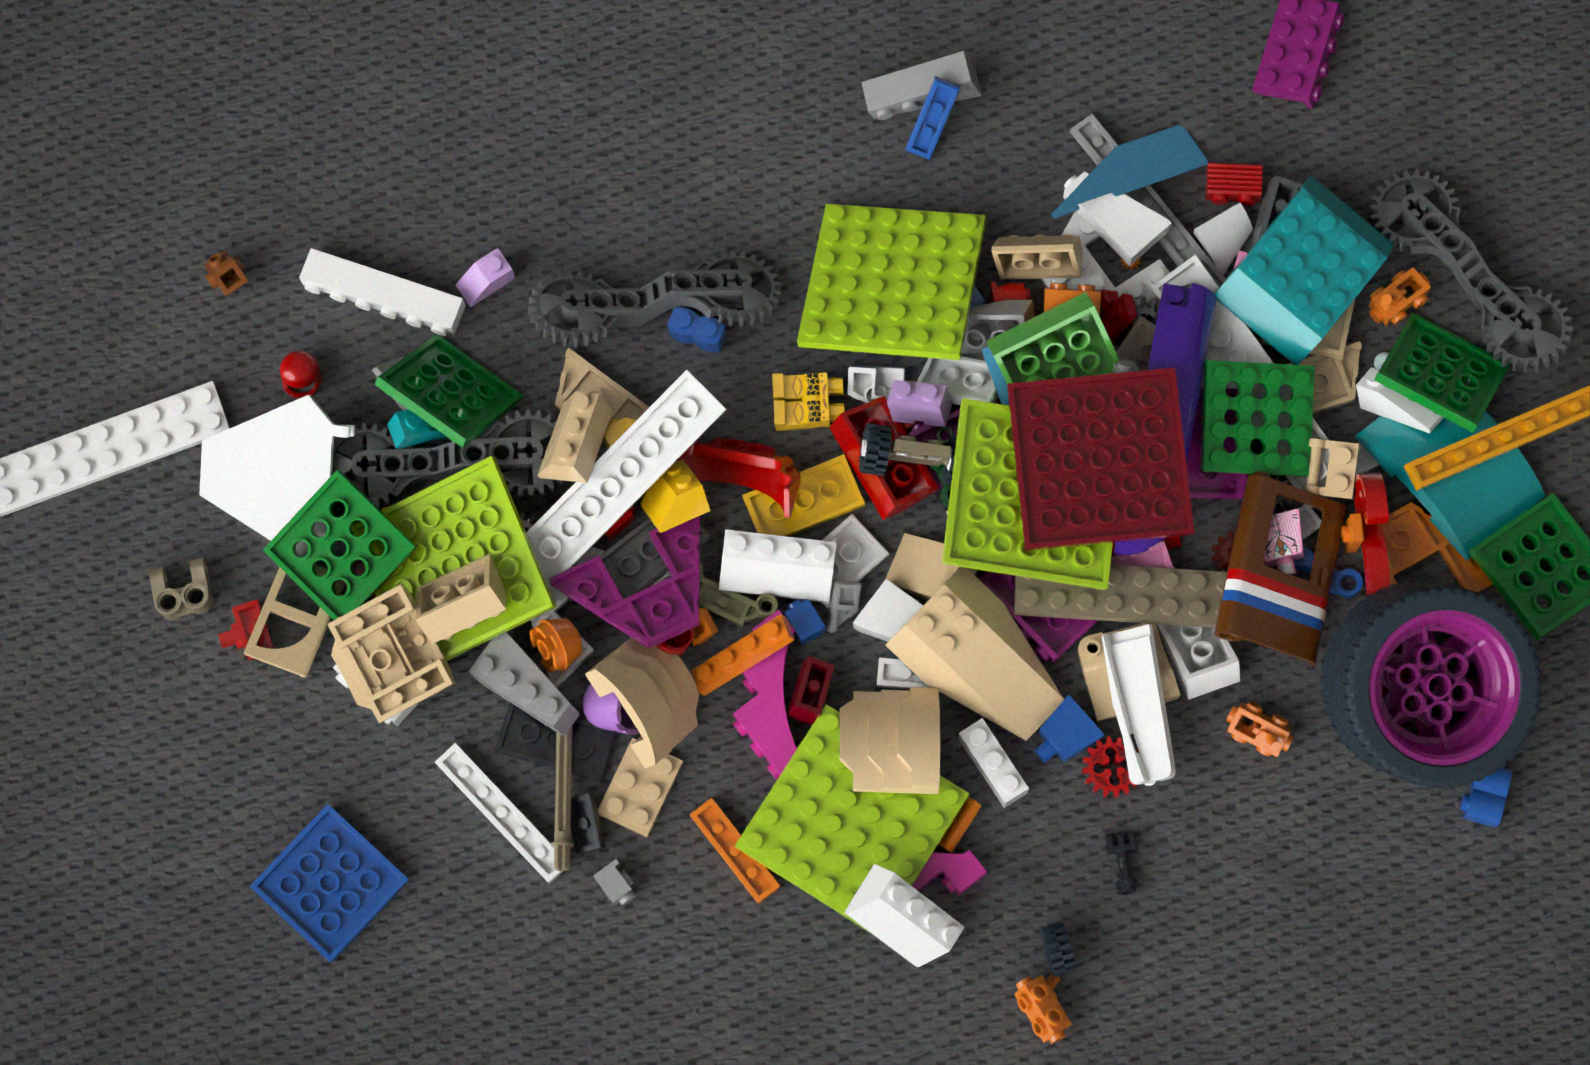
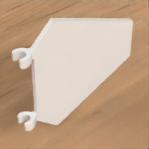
[200,395,355,557]

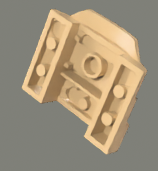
[328,584,456,723]
[585,638,699,769]
[839,687,940,794]

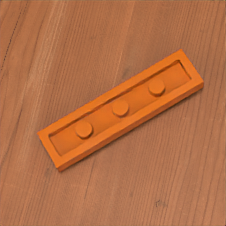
[691,614,795,696]
[690,798,781,905]

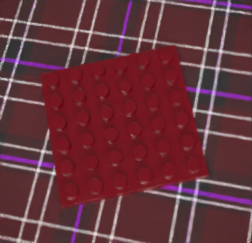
[1007,367,1194,551]

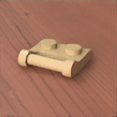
[1303,438,1360,499]

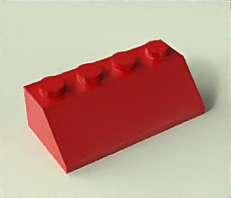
[829,395,939,520]

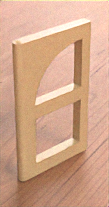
[244,565,345,678]

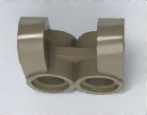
[149,557,213,620]

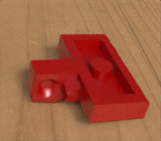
[1100,289,1137,344]
[218,599,274,661]

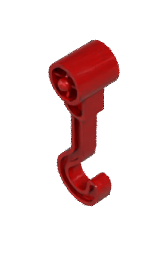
[1354,472,1414,702]

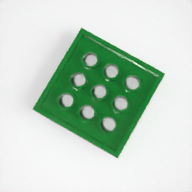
[1374,313,1510,432]
[375,334,523,448]
[1200,360,1315,477]
[263,470,418,620]
[1468,493,1590,641]

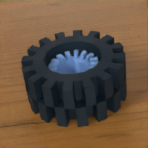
[1040,921,1077,977]

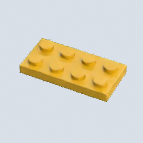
[742,454,865,537]

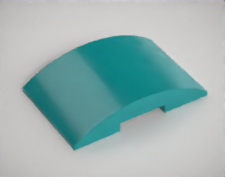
[1355,385,1546,561]

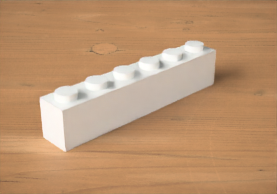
[299,248,466,336]

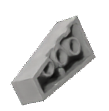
[861,51,982,120]
[469,632,580,737]

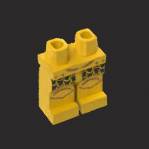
[772,373,845,431]

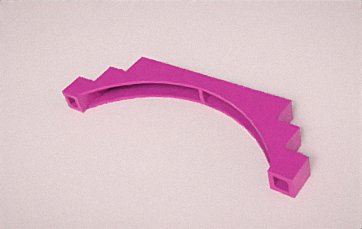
[732,609,987,896]

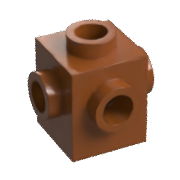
[203,250,248,296]

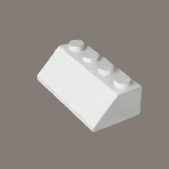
[719,529,836,603]
[844,864,965,967]

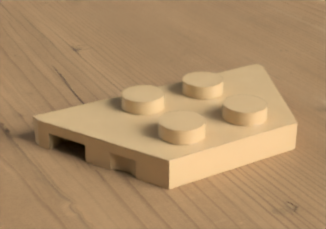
[1287,341,1362,414]
[555,348,649,421]

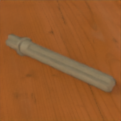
[551,726,574,872]

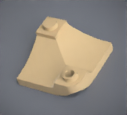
[1078,623,1180,722]

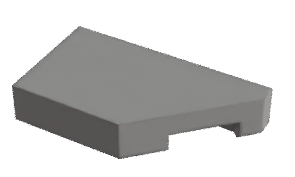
[827,580,861,633]

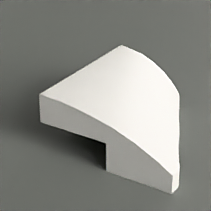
[1193,203,1253,276]
[847,365,905,403]

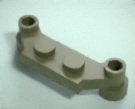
[699,562,778,628]

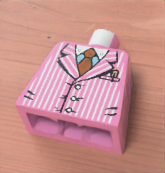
[1263,509,1304,576]

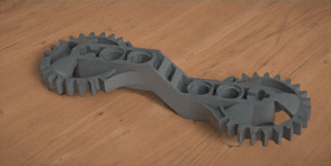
[1370,169,1573,373]
[528,250,781,348]
[332,409,563,509]

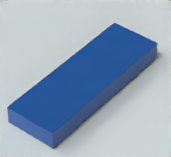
[905,76,960,160]

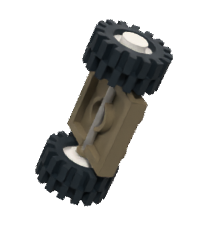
[859,423,957,485]

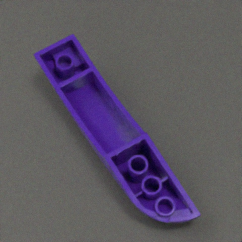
[1114,283,1217,555]

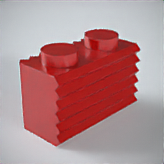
[1205,162,1262,206]

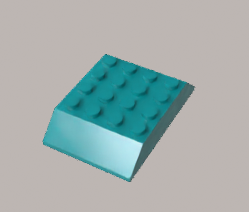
[1215,175,1394,365]

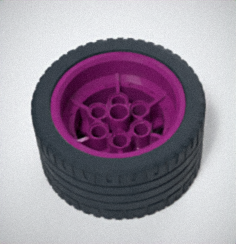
[1321,581,1543,788]

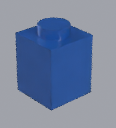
[784,599,826,645]

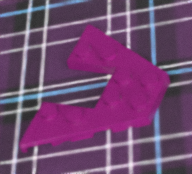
[549,516,700,649]

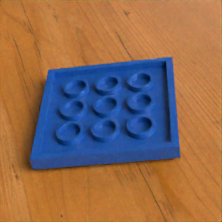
[249,804,410,964]

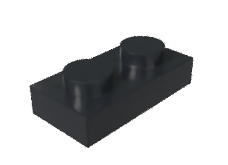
[571,793,606,855]

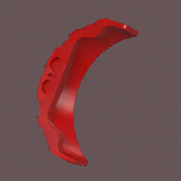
[676,438,801,518]

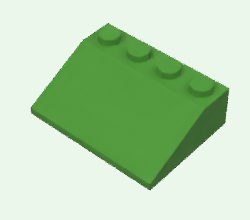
[986,292,1119,384]

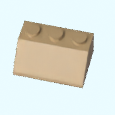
[992,234,1083,280]
[537,392,613,483]
[416,554,506,643]

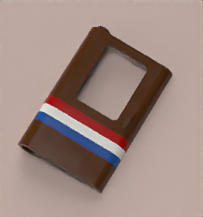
[1214,472,1347,666]

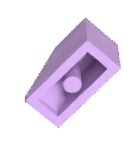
[455,248,516,307]

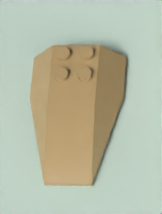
[886,567,1064,741]

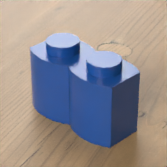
[667,307,726,352]
[1460,768,1513,828]

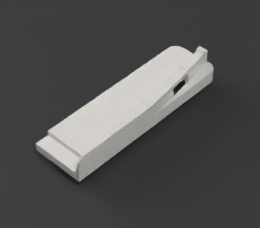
[1102,624,1176,786]

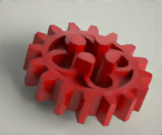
[1082,736,1139,798]

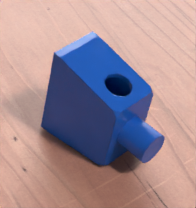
[1034,695,1104,763]

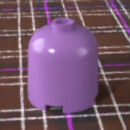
[583,684,640,735]

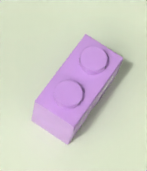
[887,380,952,427]

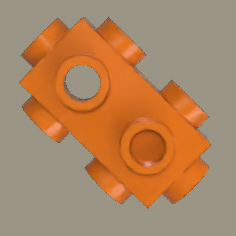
[1369,267,1431,326]
[1226,701,1294,757]
[1014,973,1072,1044]

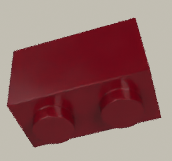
[787,656,835,725]

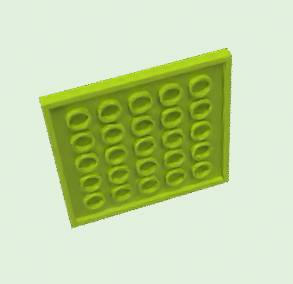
[797,204,986,360]
[942,398,1113,590]
[352,456,556,661]
[735,704,969,935]

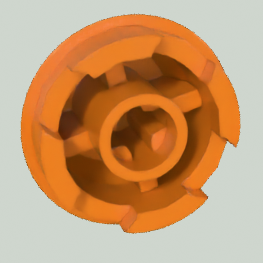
[530,618,582,673]

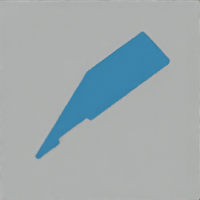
[1051,125,1208,218]

